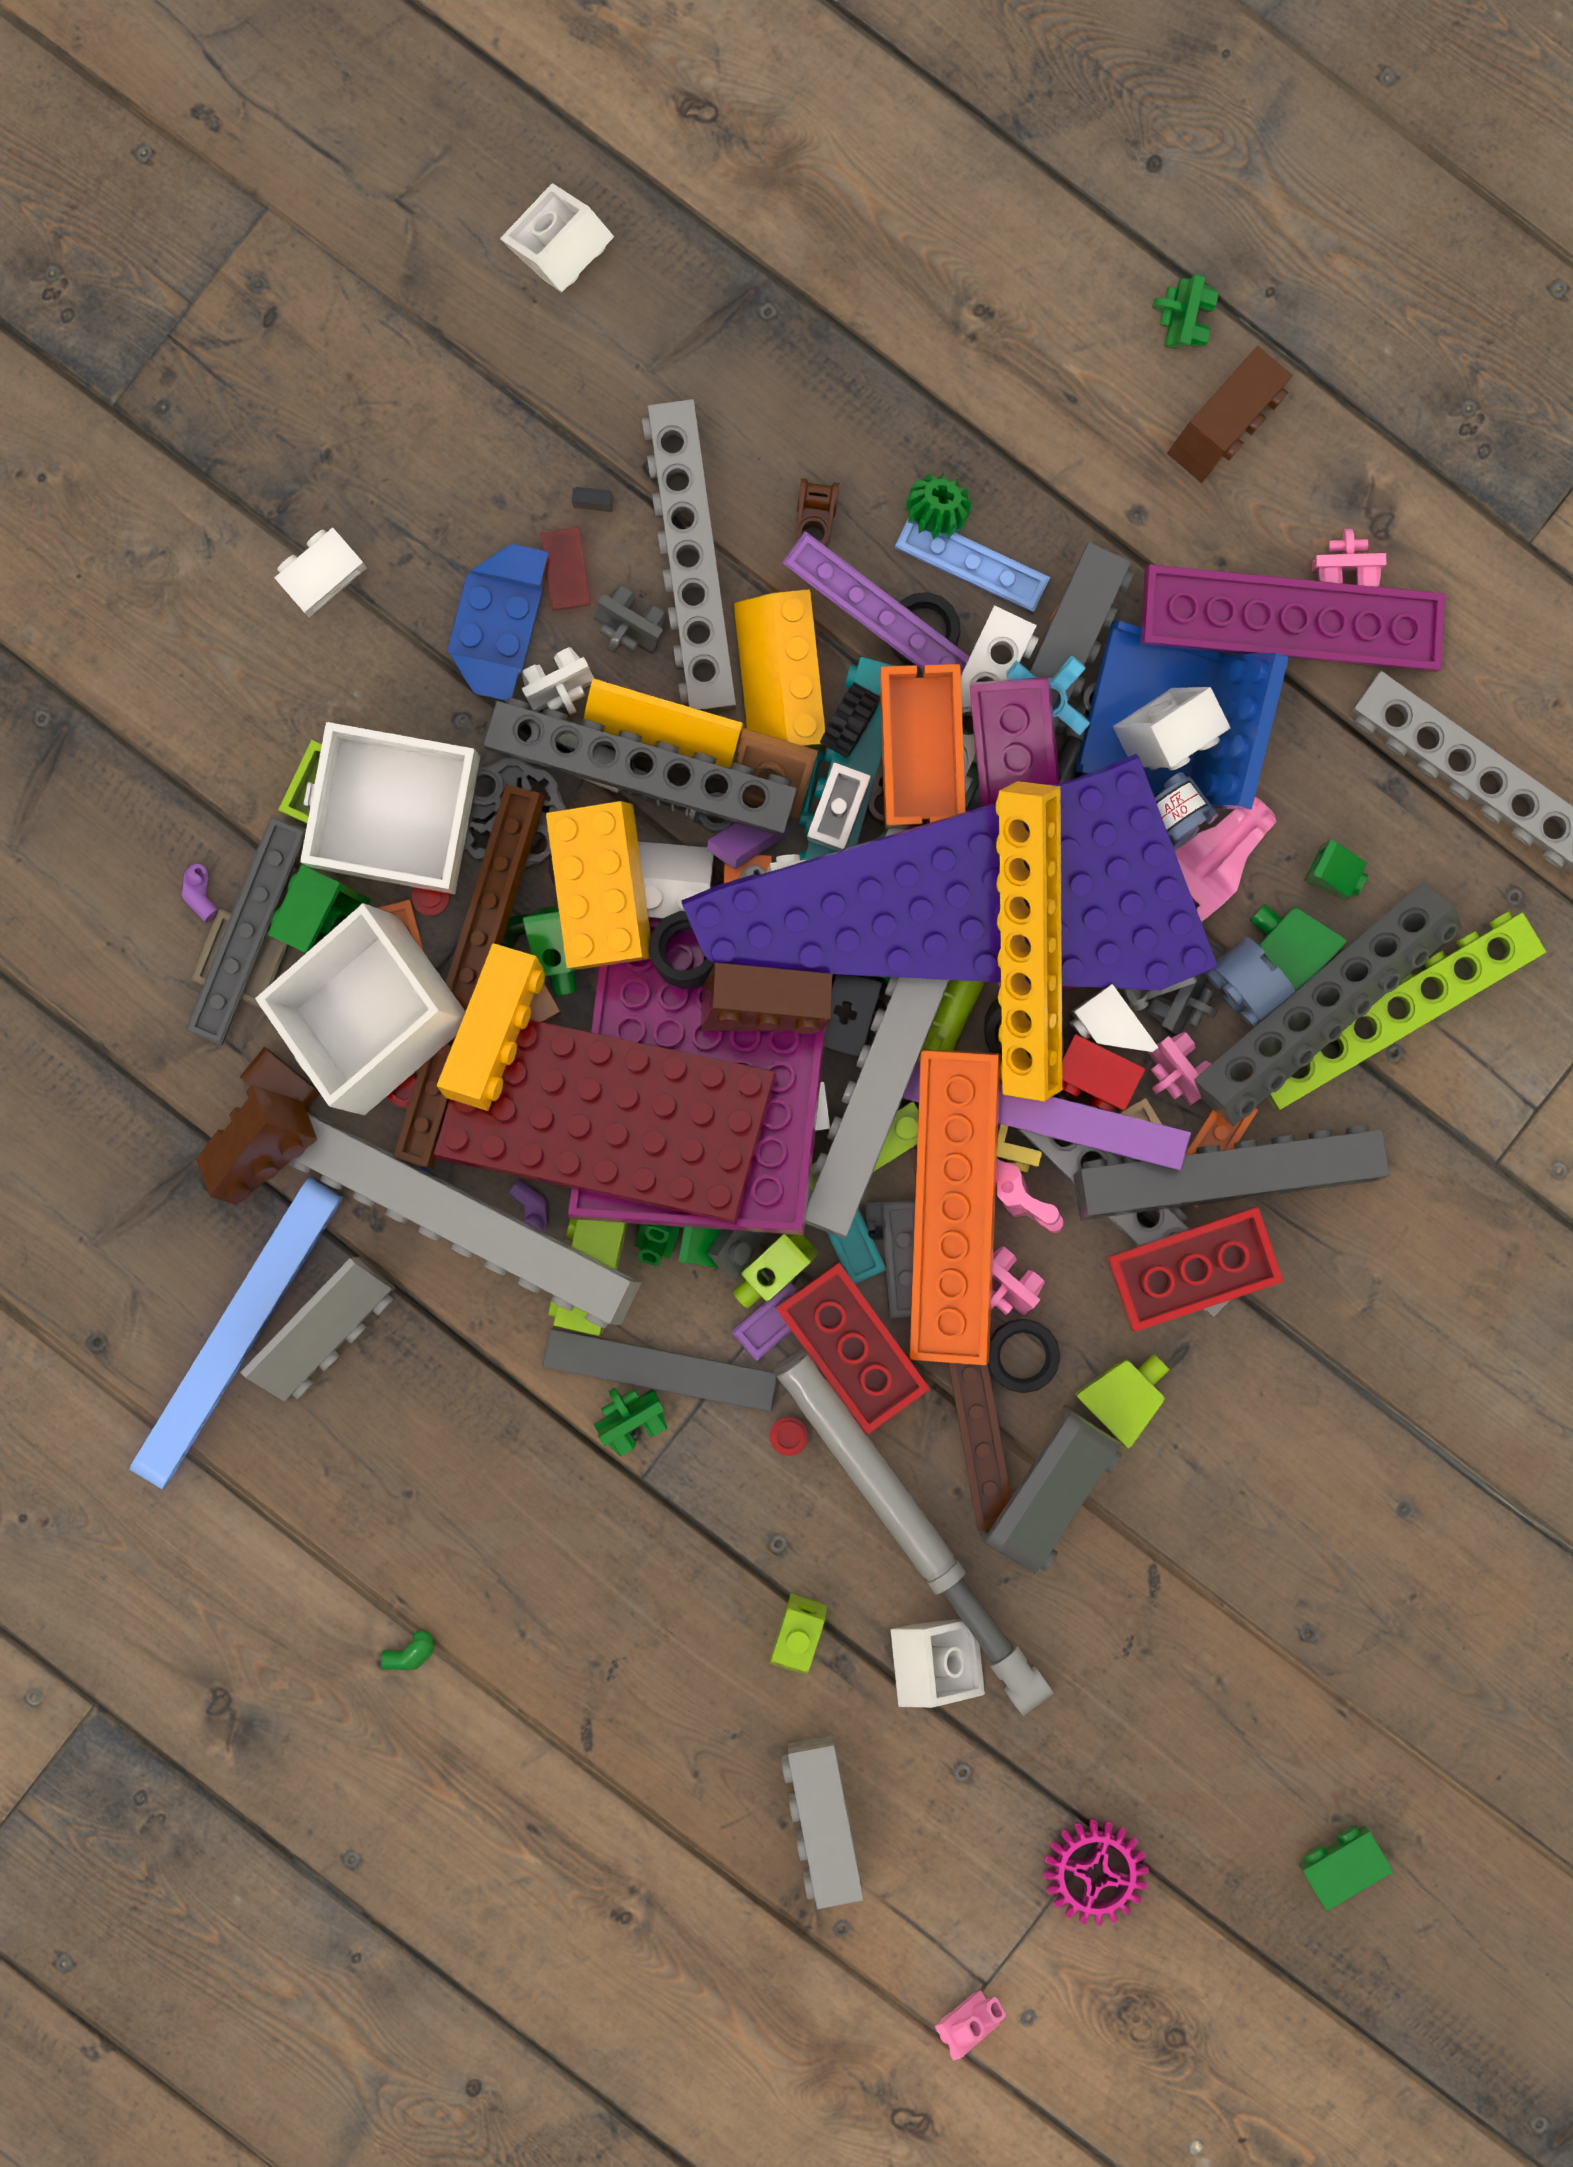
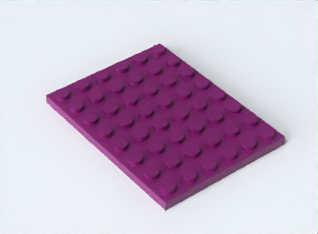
[568,920,827,1235]

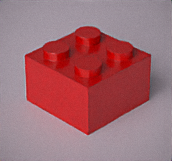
[1060,1034,1145,1112]

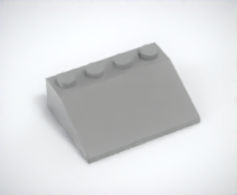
[240,1256,395,1401]

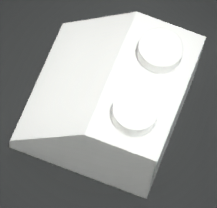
[500,183,614,293]
[638,841,714,920]
[1069,984,1158,1052]
[890,1619,985,1708]

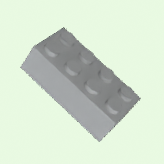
[781,1735,864,1909]

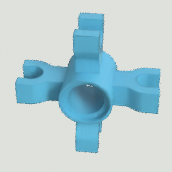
[1006,655,1090,735]

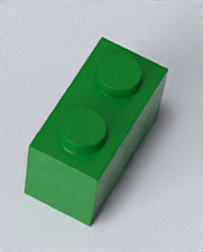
[1298,1825,1394,1911]

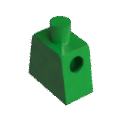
[1249,904,1347,991]
[523,905,577,996]

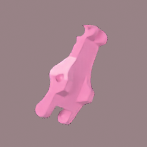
[1175,797,1277,922]
[996,1159,1064,1233]

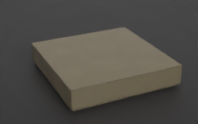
[191,909,289,1008]

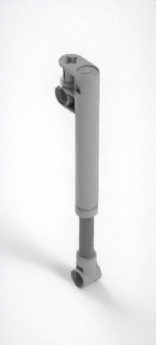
[774,1348,1055,1716]

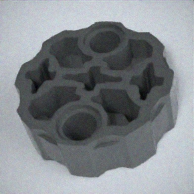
[464,758,568,869]

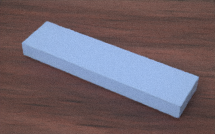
[894,518,1050,614]

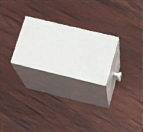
[300,722,480,894]
[255,903,466,1116]

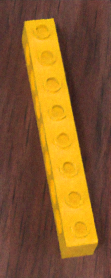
[996,781,1063,1102]

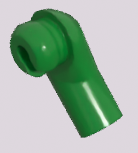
[382,1630,434,1670]

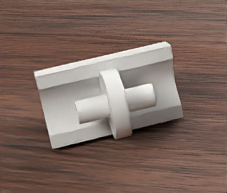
[521,647,594,716]

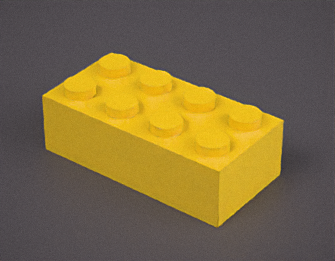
[546,801,651,969]

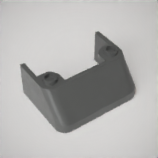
[979,1405,1122,1574]

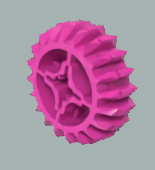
[1043,1819,1149,1926]

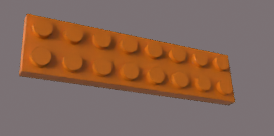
[910,1049,1001,1365]

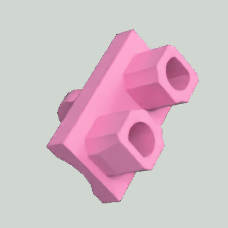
[1312,529,1387,587]
[1148,1032,1211,1106]
[991,1246,1045,1317]
[934,1990,1006,2061]

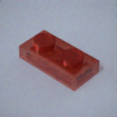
[541,527,591,611]

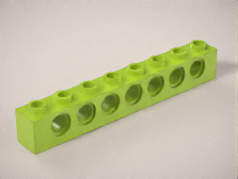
[1267,911,1546,1111]

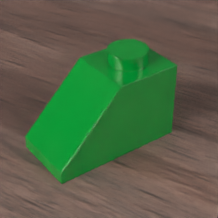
[1304,839,1368,900]
[678,1227,722,1268]

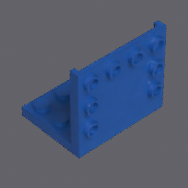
[1075,621,1289,810]

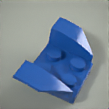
[448,544,549,701]

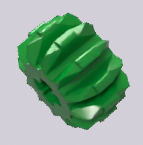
[905,473,972,540]

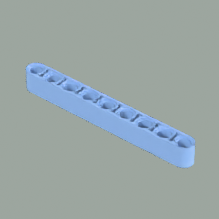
[129,1176,343,1490]

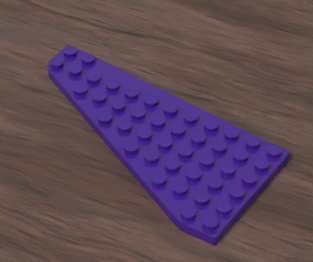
[681,754,1218,990]

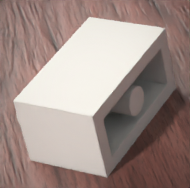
[274,527,367,618]
[807,763,871,851]

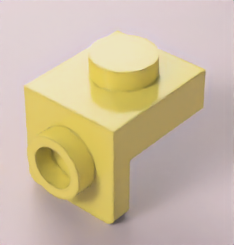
[997,1124,1042,1173]

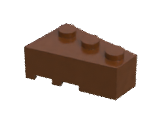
[1167,346,1293,483]
[700,963,832,1034]
[196,1085,318,1205]

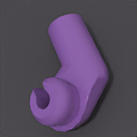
[181,864,219,923]
[508,1179,549,1232]

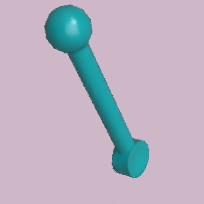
[798,748,825,827]

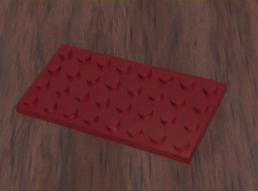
[434,1020,777,1224]

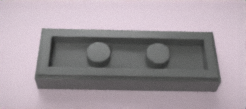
[881,1200,915,1319]

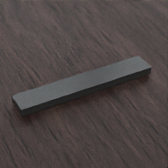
[185,815,306,1045]
[543,1329,777,1412]

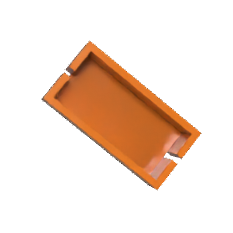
[879,664,966,829]

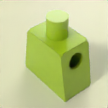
[733,1233,820,1309]
[1074,1353,1169,1449]
[768,1593,828,1675]

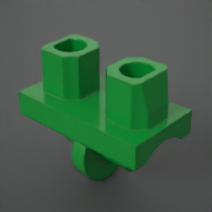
[1152,274,1219,349]
[634,1224,681,1266]
[594,1387,668,1456]

